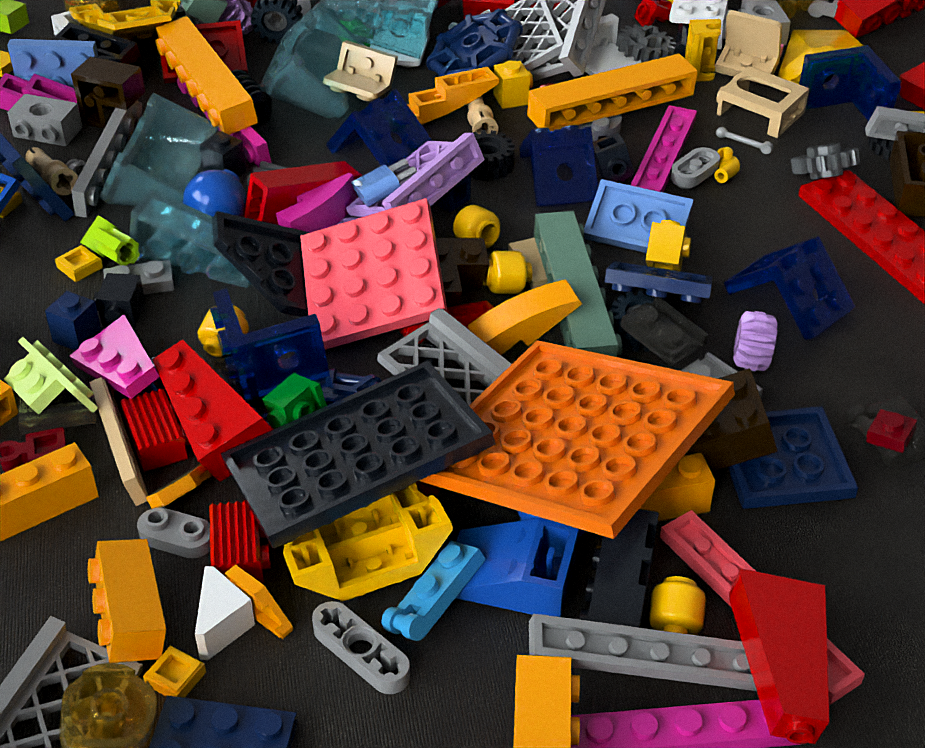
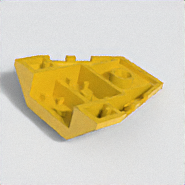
[69,0,181,39]
[778,30,895,92]
[283,483,453,601]

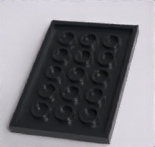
[220,361,496,549]

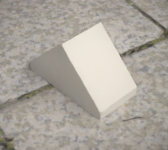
[195,566,255,660]

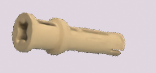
[466,95,498,135]
[25,147,78,195]

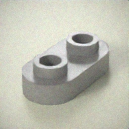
[670,147,720,189]
[137,507,210,558]

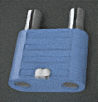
[351,158,417,207]

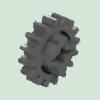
[616,24,676,63]
[791,142,860,179]

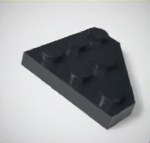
[212,211,310,319]

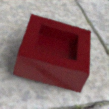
[866,409,917,453]

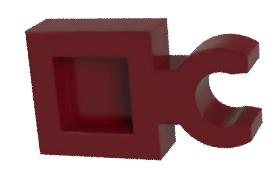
[0,427,67,472]

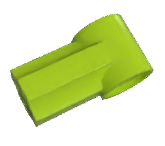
[80,215,140,266]

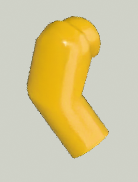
[714,147,740,183]

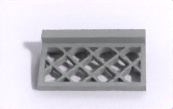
[481,0,564,71]
[525,0,606,81]
[377,308,511,405]
[0,616,143,748]

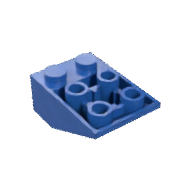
[456,518,579,617]

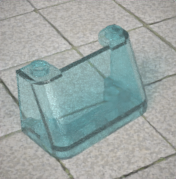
[260,2,365,118]
[99,93,218,211]

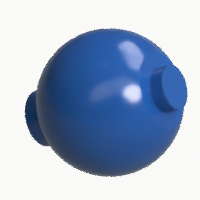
[183,169,247,238]

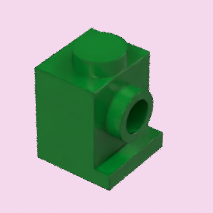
[263,373,327,429]

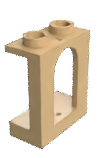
[716,66,809,138]

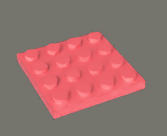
[300,198,448,352]

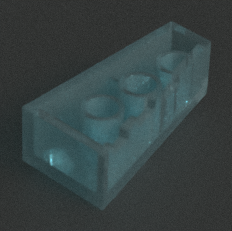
[314,0,437,59]
[129,190,251,288]

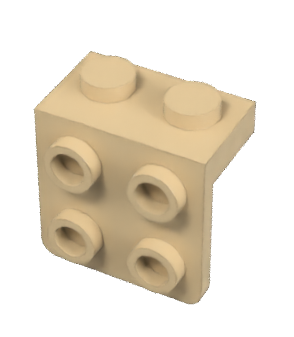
[715,10,782,86]
[323,40,398,101]

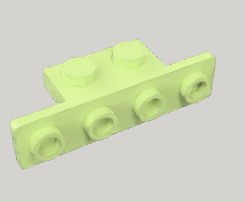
[4,337,98,414]

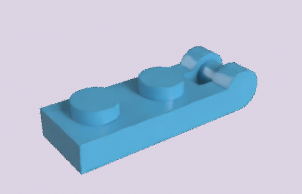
[381,541,486,641]

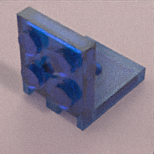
[799,45,901,121]
[326,89,433,167]
[519,125,598,207]
[724,236,855,340]
[210,288,330,400]

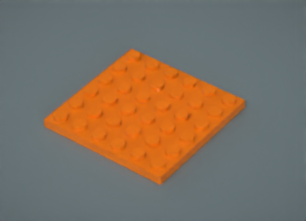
[419,340,735,539]

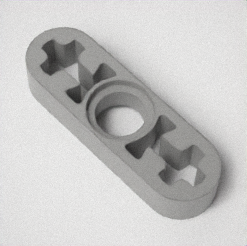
[312,601,410,694]

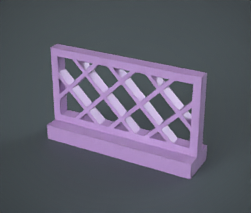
[346,133,485,217]

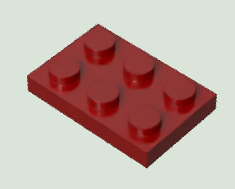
[158,20,248,84]

